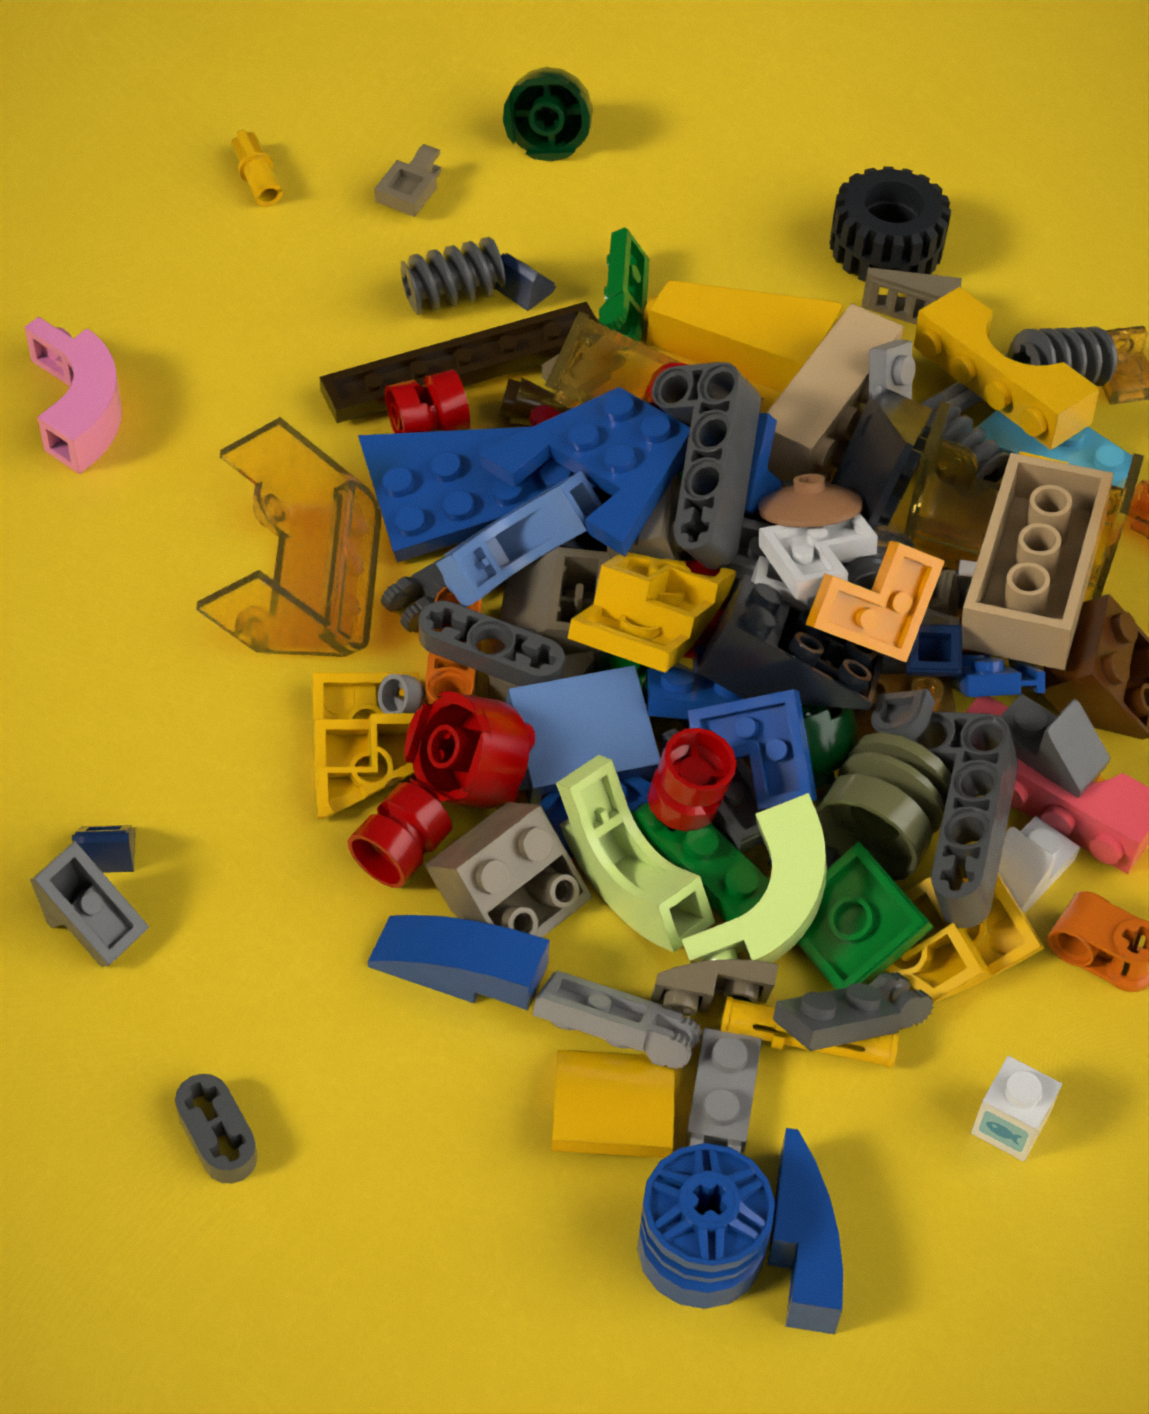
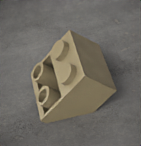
[494,547,610,672]
[424,802,592,938]

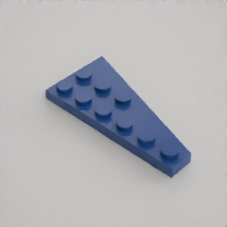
[358,427,685,563]

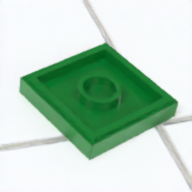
[797,841,934,989]

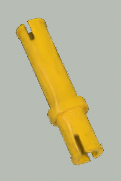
[720,996,899,1069]

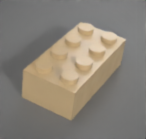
[767,303,904,488]
[961,453,1114,670]

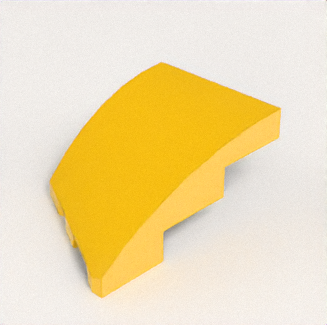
[568,552,736,673]
[311,672,419,819]
[886,872,1045,1002]

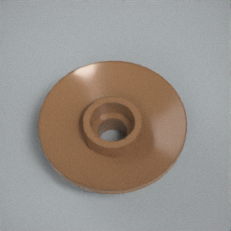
[758,474,863,527]

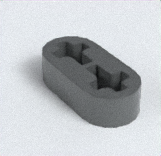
[175,1074,258,1184]

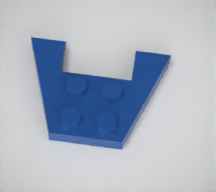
[477,387,690,557]

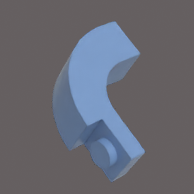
[436,470,602,607]

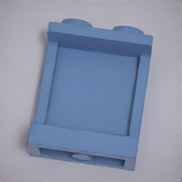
[507,665,660,805]

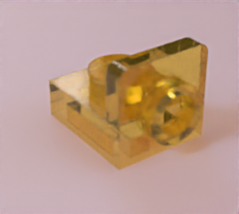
[1102,326,1149,405]

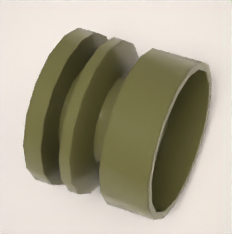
[815,732,952,881]

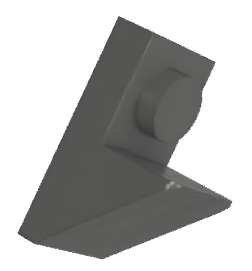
[1000,693,1111,798]
[30,841,149,967]

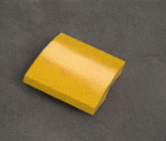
[551,1050,675,1158]

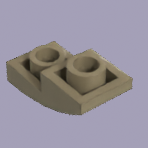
[650,959,778,1016]

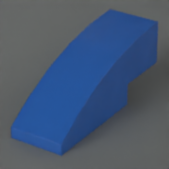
[368,915,550,1010]
[767,1128,843,1335]

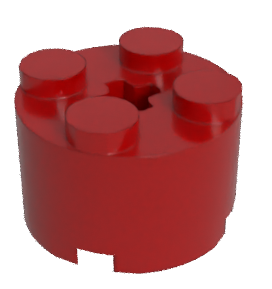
[404,691,536,809]

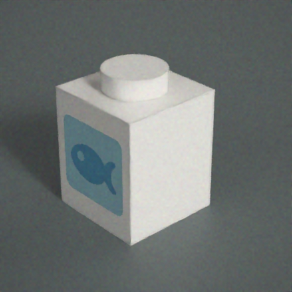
[971,1055,1062,1162]

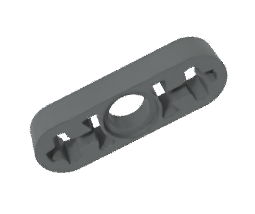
[418,601,565,686]

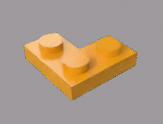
[805,541,945,662]

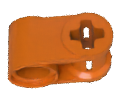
[1047,891,1149,992]

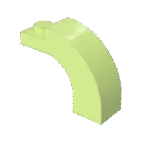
[556,755,715,953]
[682,793,827,963]

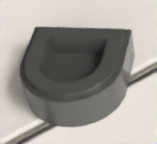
[871,689,935,741]

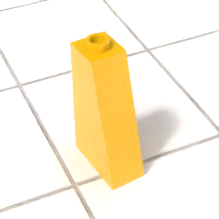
[643,280,843,392]

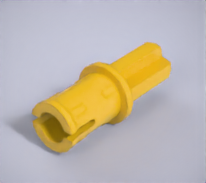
[231,129,283,207]

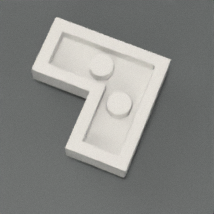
[759,513,878,600]

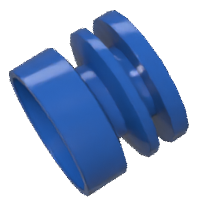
[637,1143,775,1309]

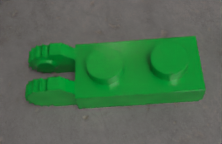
[598,227,650,351]

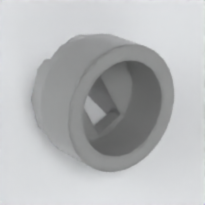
[378,674,425,713]

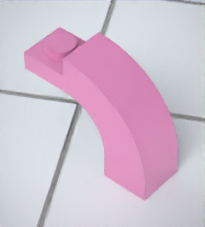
[25,317,122,474]

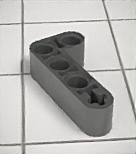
[652,362,761,570]
[913,711,1018,928]

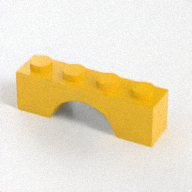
[914,286,1100,450]

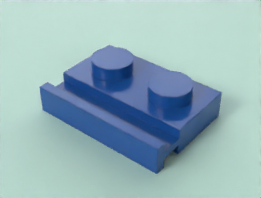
[949,651,1045,697]

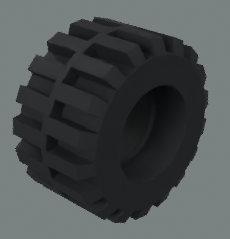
[829,166,951,282]

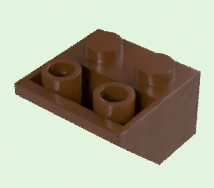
[1042,594,1149,740]

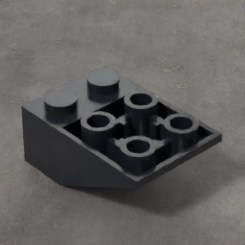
[831,384,935,531]
[697,578,883,710]

